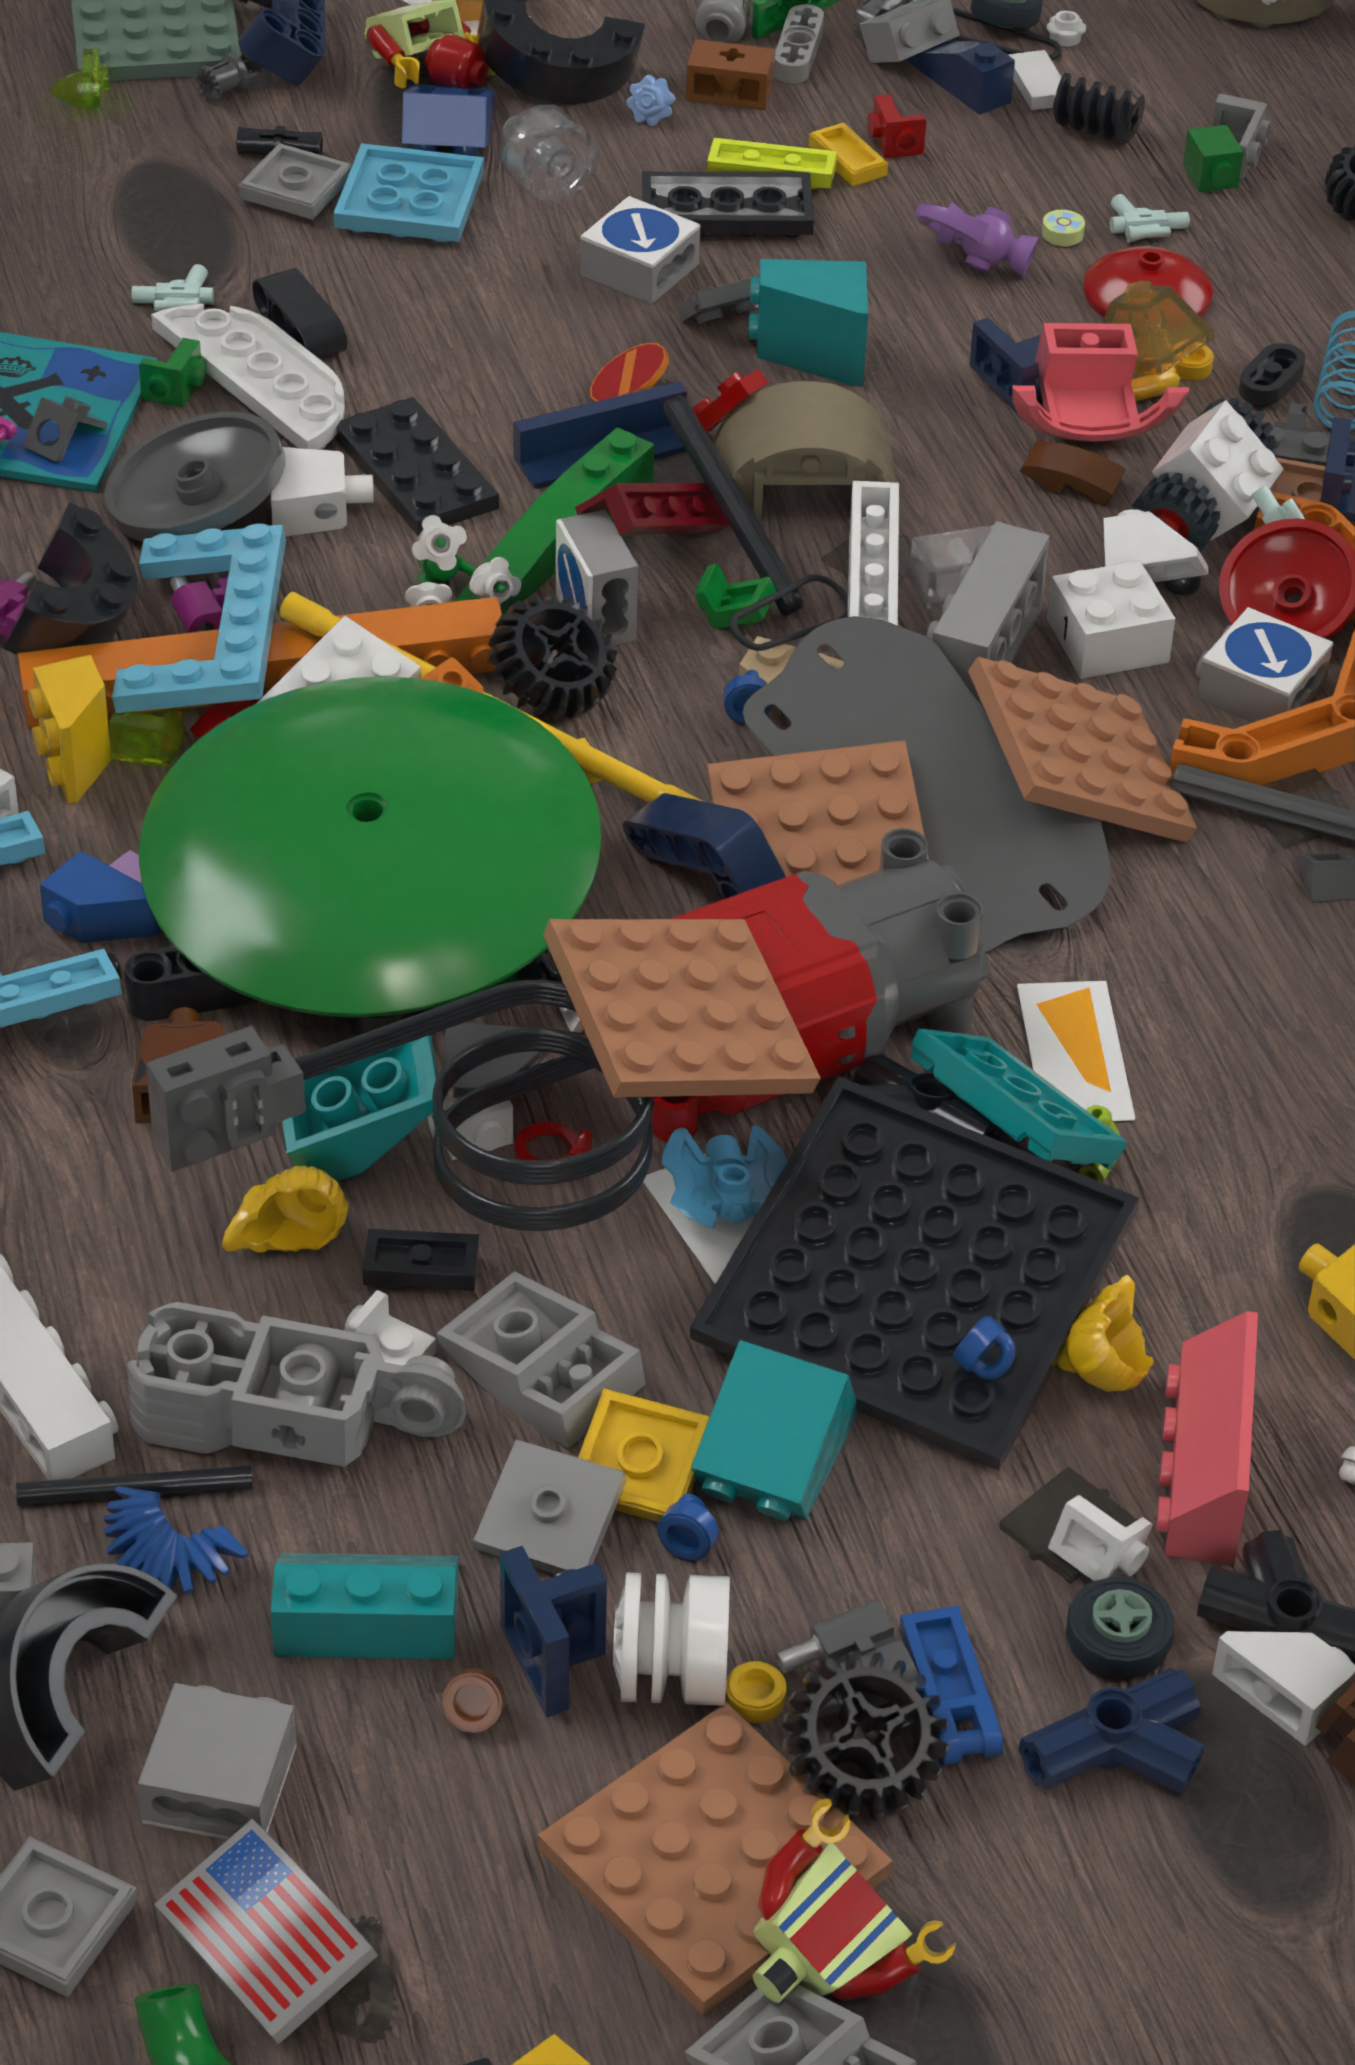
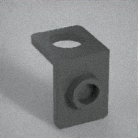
[23,396,107,462]

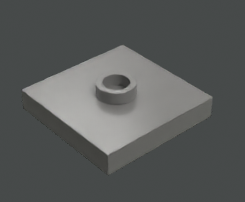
[238,143,352,220]
[473,1439,626,1574]
[0,1836,138,1997]

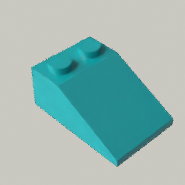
[282,1035,438,1182]

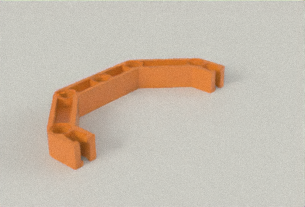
[1170,491,1355,789]

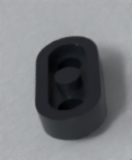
[1238,343,1306,407]

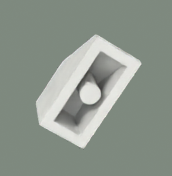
[1104,509,1208,582]
[1212,1631,1355,1746]

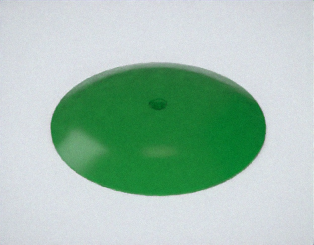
[139,676,601,1017]

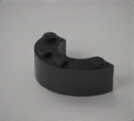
[477,0,645,104]
[3,502,137,655]
[0,1563,178,1791]

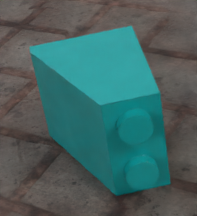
[748,259,868,386]
[691,1340,858,1521]

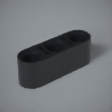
[252,268,347,359]

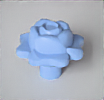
[626,75,676,126]

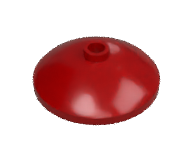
[1083,246,1213,331]
[1219,518,1355,640]

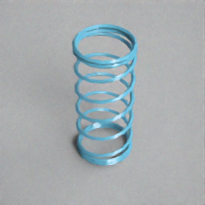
[1313,310,1355,430]

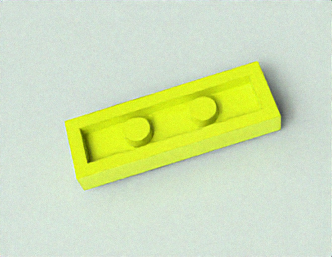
[707,138,837,189]

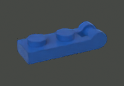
[899,1606,1003,1766]

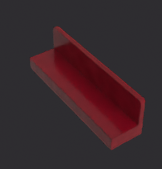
[575,483,730,535]

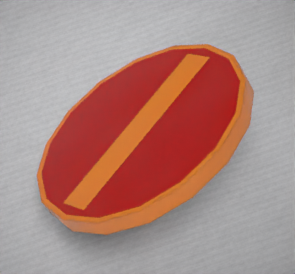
[590,343,669,402]

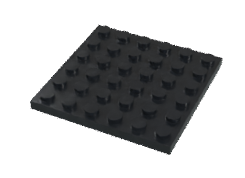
[690,1076,1139,1471]

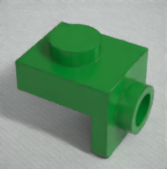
[139,337,206,408]
[696,564,777,629]

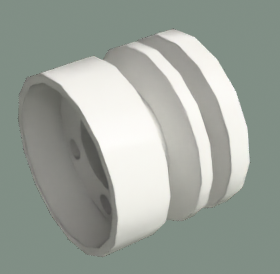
[613,1572,730,1706]

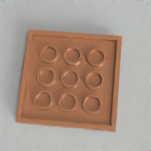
[968,657,1197,843]
[707,740,929,885]
[543,919,820,1098]
[538,1702,893,2016]

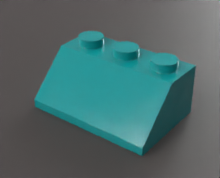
[270,1553,459,1659]

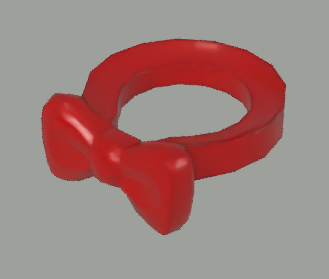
[514,1121,592,1160]

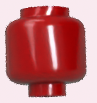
[425,33,489,92]

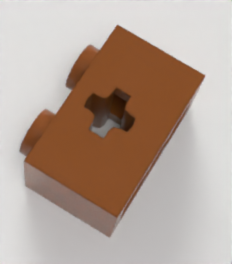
[686,39,775,110]

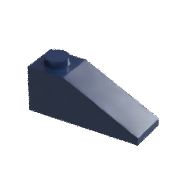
[905,41,1015,115]

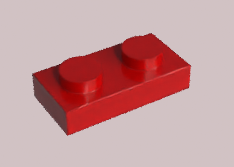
[692,369,769,434]

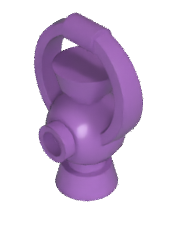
[916,202,1040,277]

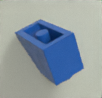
[40,851,162,943]

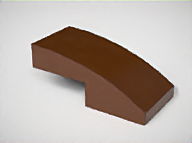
[1019,440,1126,507]

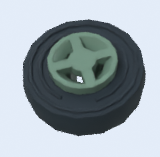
[970,0,1043,28]
[1066,1577,1174,1679]

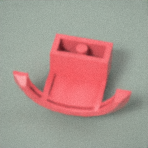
[1012,323,1190,442]

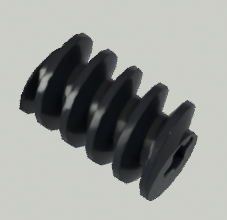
[1053,72,1145,144]

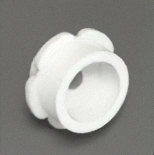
[1047,11,1086,47]

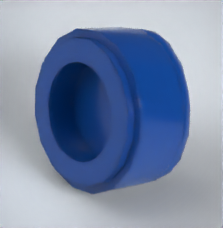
[723,669,772,724]
[953,1316,1015,1380]
[657,1494,719,1561]

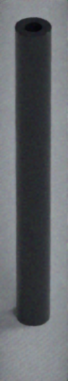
[16,1466,253,1506]

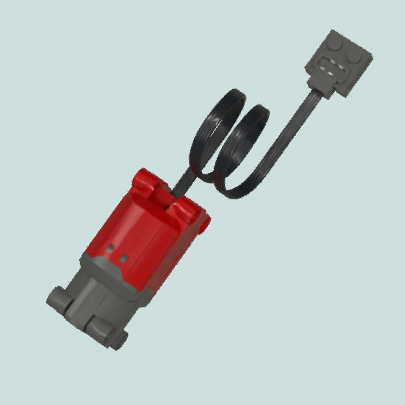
[146,828,989,1231]

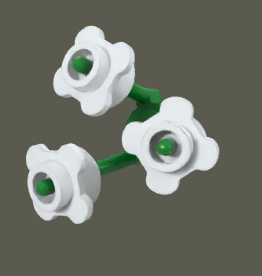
[405,515,521,608]

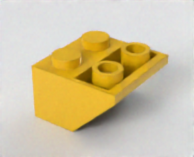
[28,655,112,804]

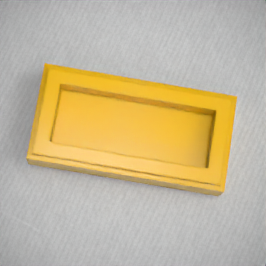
[808,122,888,187]

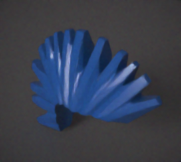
[104,1486,249,1594]

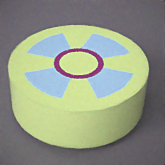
[1042,210,1085,247]

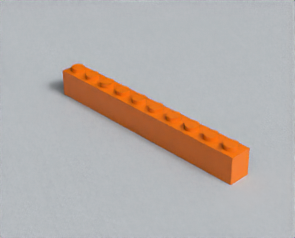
[17,597,502,728]

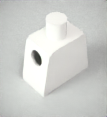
[271,447,374,537]

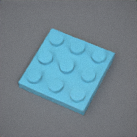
[333,143,484,242]

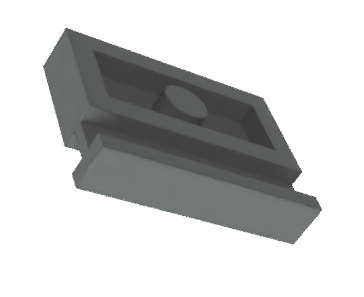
[677,276,759,325]

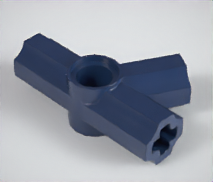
[1018,1668,1206,1794]

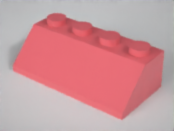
[1155,1311,1258,1565]

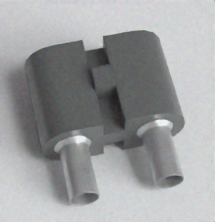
[776,1600,918,1719]

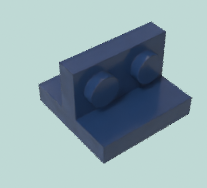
[500,1546,607,1717]

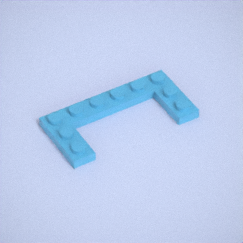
[112,524,286,713]
[0,811,122,1028]

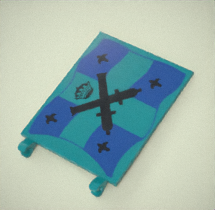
[0,332,158,493]

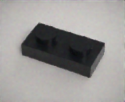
[363,1229,479,1291]

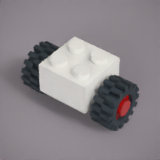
[1131,398,1284,553]

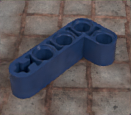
[238,0,325,85]
[623,793,786,899]

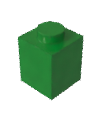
[1183,125,1243,192]

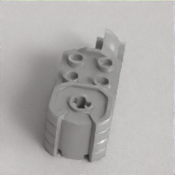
[127,1302,466,1467]

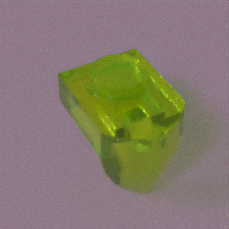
[50,49,110,109]
[109,708,184,767]

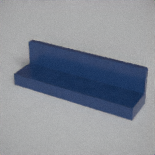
[513,381,687,489]

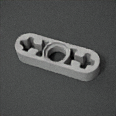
[774,4,824,84]

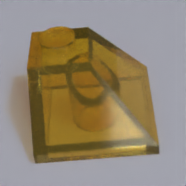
[1103,281,1215,375]

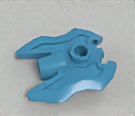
[662,1125,788,1229]

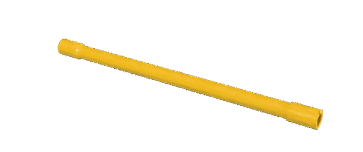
[279,592,705,803]

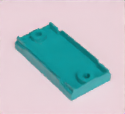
[909,1028,1128,1169]

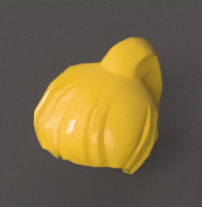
[222,1166,349,1253]
[1057,1275,1154,1392]

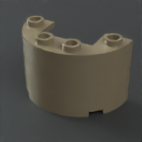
[713,381,895,522]

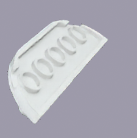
[151,304,345,450]

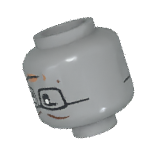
[695,0,751,43]

